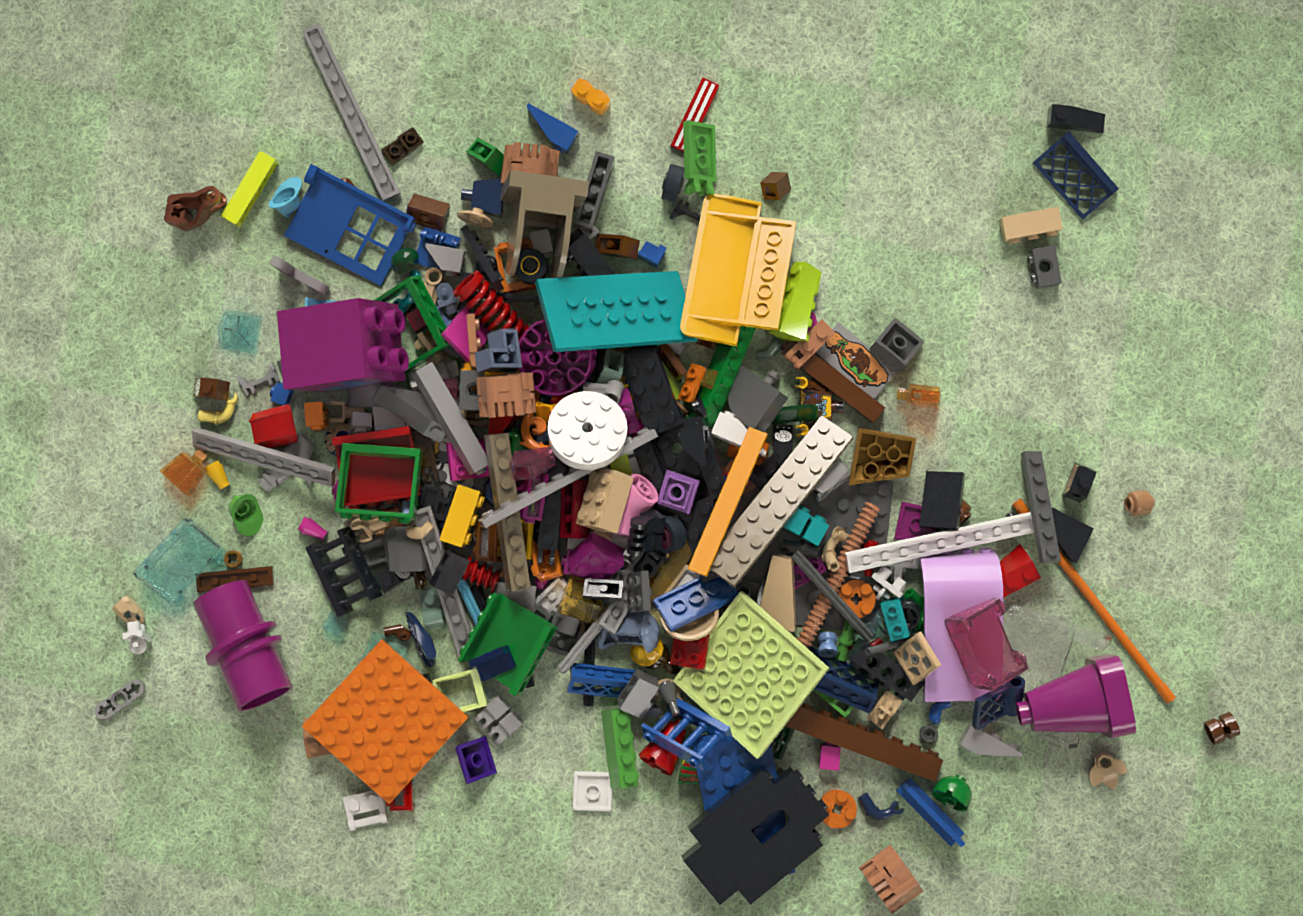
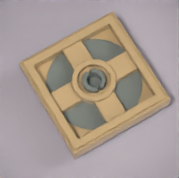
[893,632,941,685]

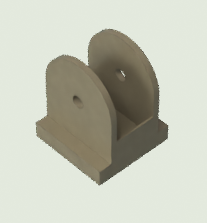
[500,170,589,278]

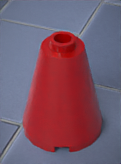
[638,720,686,776]

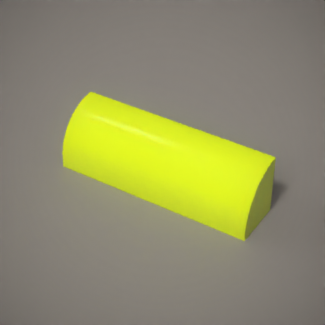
[221,151,279,227]

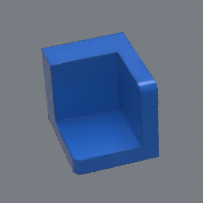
[637,241,667,268]

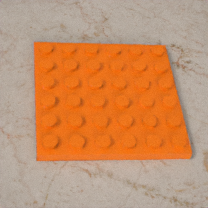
[302,639,468,804]

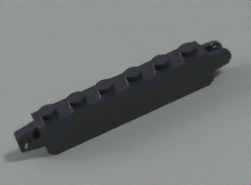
[537,444,567,566]

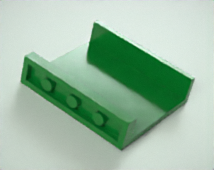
[458,592,558,696]

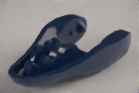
[405,612,436,668]

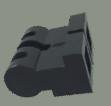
[627,508,666,556]

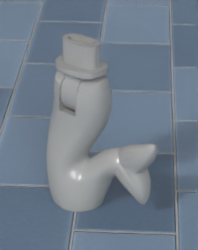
[258,433,316,492]

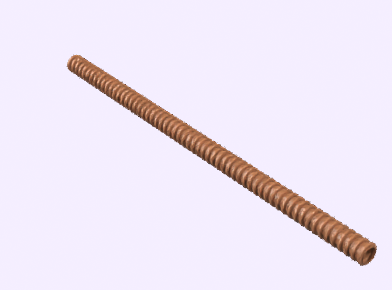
[796,502,880,650]

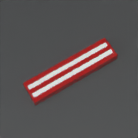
[670,77,720,153]

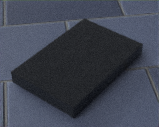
[919,471,965,530]

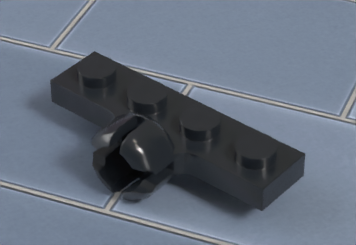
[461,225,504,292]

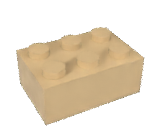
[576,468,634,534]

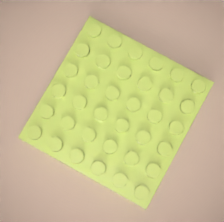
[673,591,829,759]

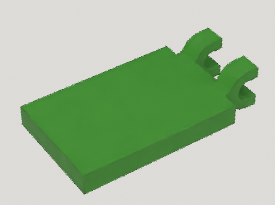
[683,120,716,196]

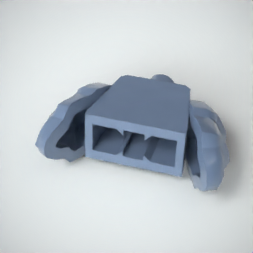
[597,610,660,653]

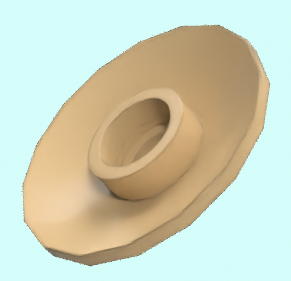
[457,208,494,228]

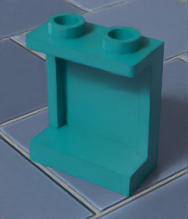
[881,595,914,641]

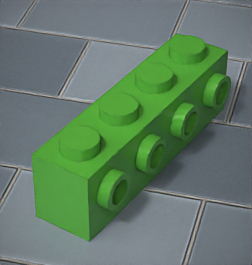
[601,708,639,789]

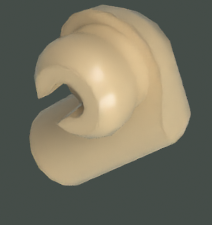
[406,521,435,540]

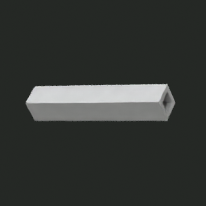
[411,362,488,476]

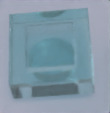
[322,611,349,637]

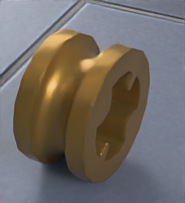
[224,550,243,568]

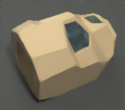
[112,596,145,624]

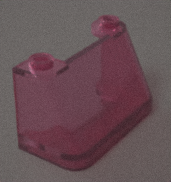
[944,598,1029,691]

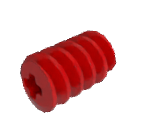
[463,556,500,593]

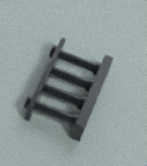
[305,526,383,617]

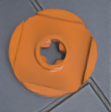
[837,580,876,618]
[821,789,857,828]

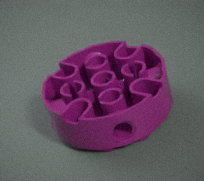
[519,319,597,396]

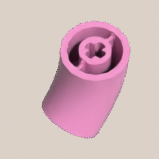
[612,474,659,538]

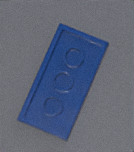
[653,576,738,632]

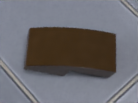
[381,127,424,166]

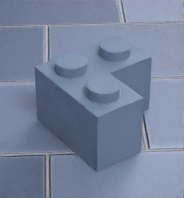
[475,329,522,372]

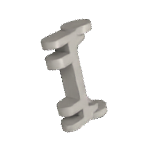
[237,361,281,397]

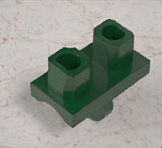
[771,726,794,760]

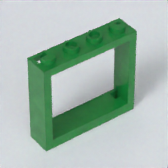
[374,275,451,374]
[335,443,423,524]

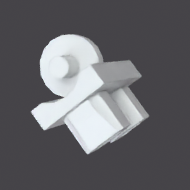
[872,566,906,600]
[123,621,152,654]

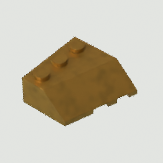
[849,427,916,485]

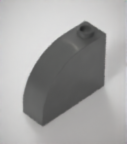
[728,365,788,433]

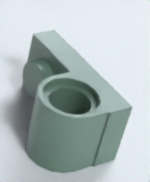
[419,588,446,629]

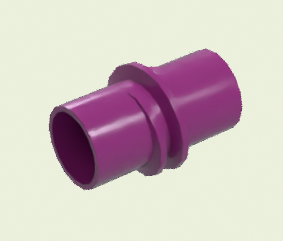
[193,580,293,711]

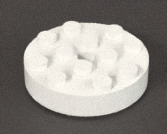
[548,391,627,470]

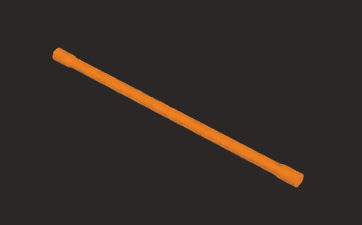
[1012,498,1176,704]

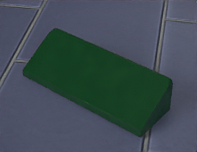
[771,404,819,424]

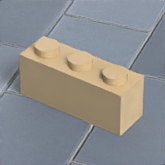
[999,207,1063,244]

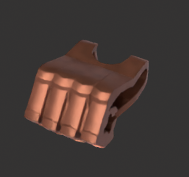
[164,186,227,231]

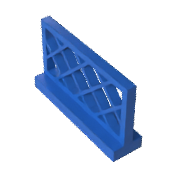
[896,777,966,848]

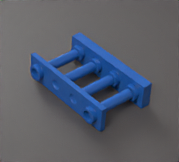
[641,697,733,771]

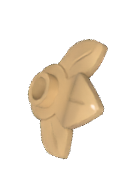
[1089,752,1127,789]

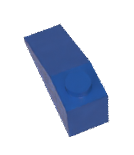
[526,103,579,154]

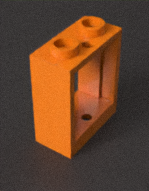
[494,238,536,293]

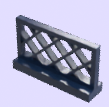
[1033,131,1119,220]
[809,647,880,714]

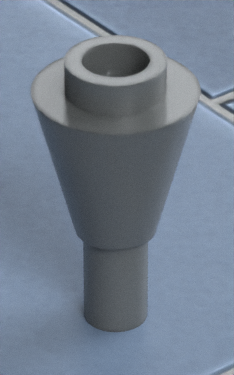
[659,680,680,716]

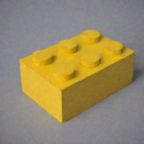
[439,484,485,547]

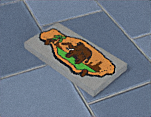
[815,322,896,398]

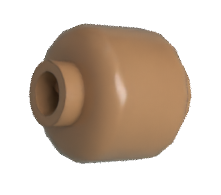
[1124,490,1155,516]

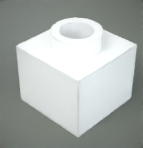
[350,412,372,434]

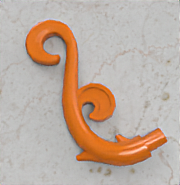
[519,388,555,457]

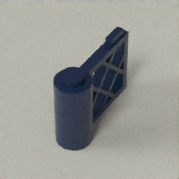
[972,675,1026,730]

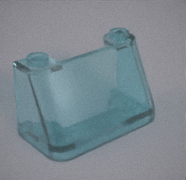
[133,518,226,606]

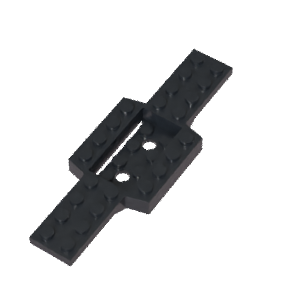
[623,351,727,583]

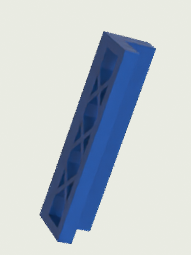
[567,663,646,698]

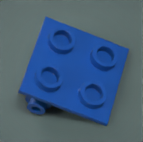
[414,227,461,271]

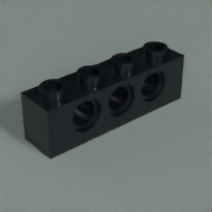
[846,637,924,702]

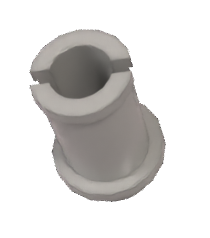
[763,369,780,386]

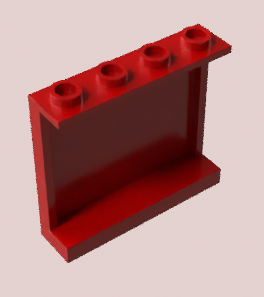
[332,426,421,509]

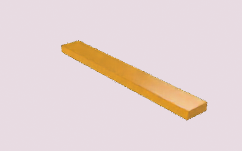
[688,427,768,577]

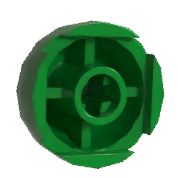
[932,775,972,812]

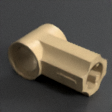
[424,268,444,306]

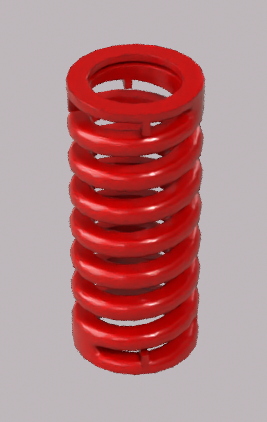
[452,270,529,341]

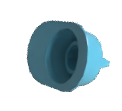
[269,177,302,218]

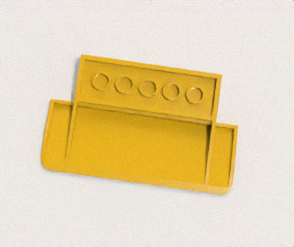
[680,194,796,347]

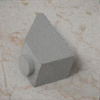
[426,243,466,277]

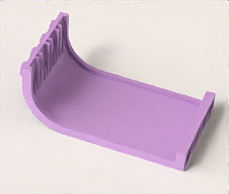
[918,547,1003,702]

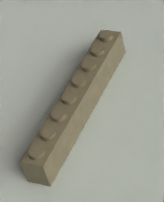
[484,432,531,591]

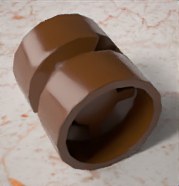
[1203,712,1240,745]

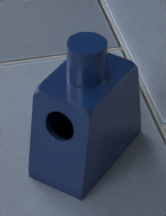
[461,179,504,218]

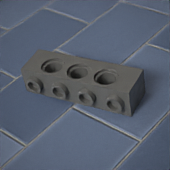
[573,151,615,233]

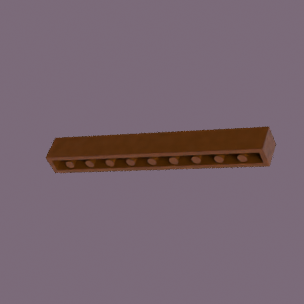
[785,702,943,782]

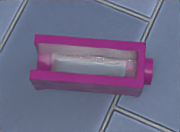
[520,470,549,523]

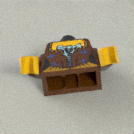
[794,377,843,437]

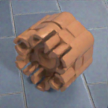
[501,142,560,184]
[476,372,536,418]
[859,845,924,914]

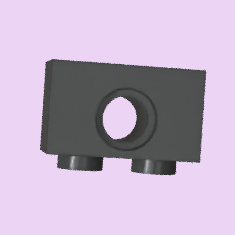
[1027,245,1062,289]
[459,370,486,411]

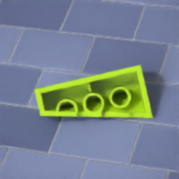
[768,262,822,341]

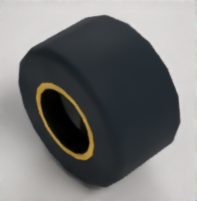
[515,248,549,285]

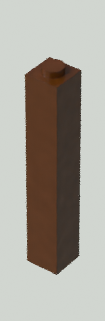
[781,341,886,424]

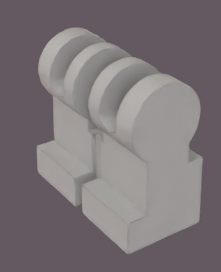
[473,694,524,746]

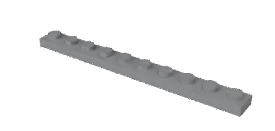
[302,23,401,201]
[479,428,658,528]

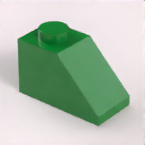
[466,137,504,176]

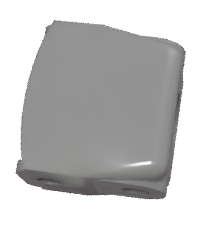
[814,458,850,502]

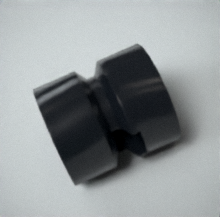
[901,599,921,630]

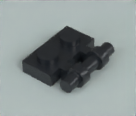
[417,484,455,529]

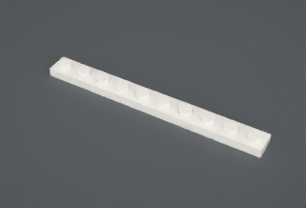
[845,512,1034,573]

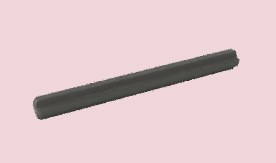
[791,551,874,642]

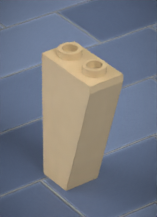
[760,553,797,633]

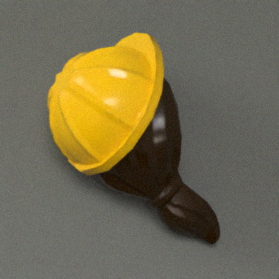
[630,638,680,674]

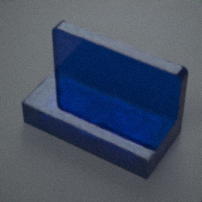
[468,645,516,681]

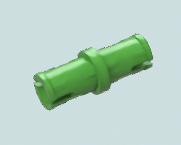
[834,621,855,661]

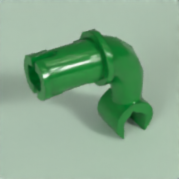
[904,588,924,634]

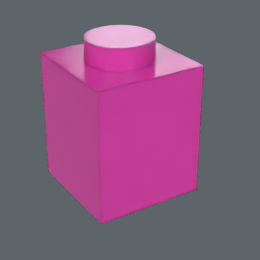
[818,741,841,771]

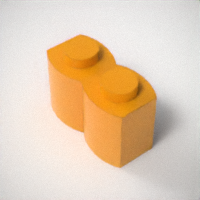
[571,78,611,115]

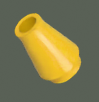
[205,460,230,490]

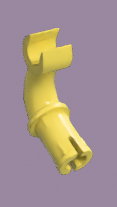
[198,392,239,426]

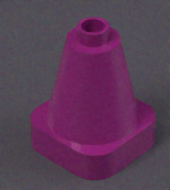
[1015,654,1136,739]

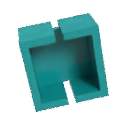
[783,505,830,546]

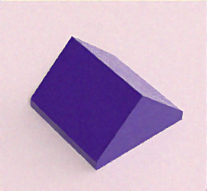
[455,736,497,784]

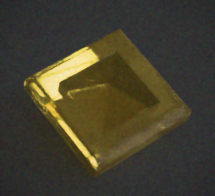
[699,369,718,389]

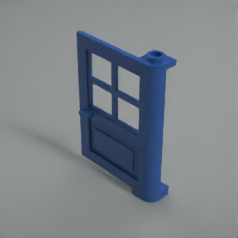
[284,164,417,286]

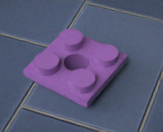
[657,470,700,514]

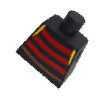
[1062,462,1097,503]

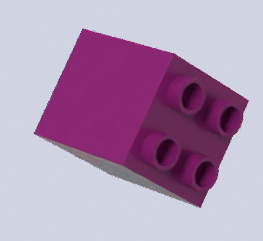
[277,298,409,392]

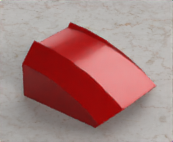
[249,404,298,449]

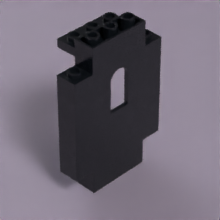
[681,767,829,905]

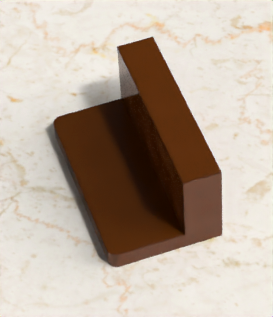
[406,194,450,231]

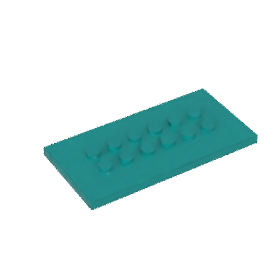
[535,271,698,352]

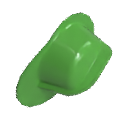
[229,494,264,536]

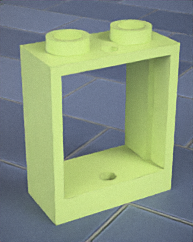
[432,668,489,712]

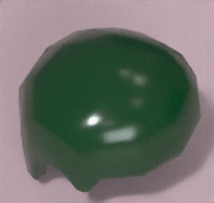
[391,248,419,275]

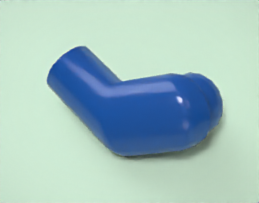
[928,701,951,724]

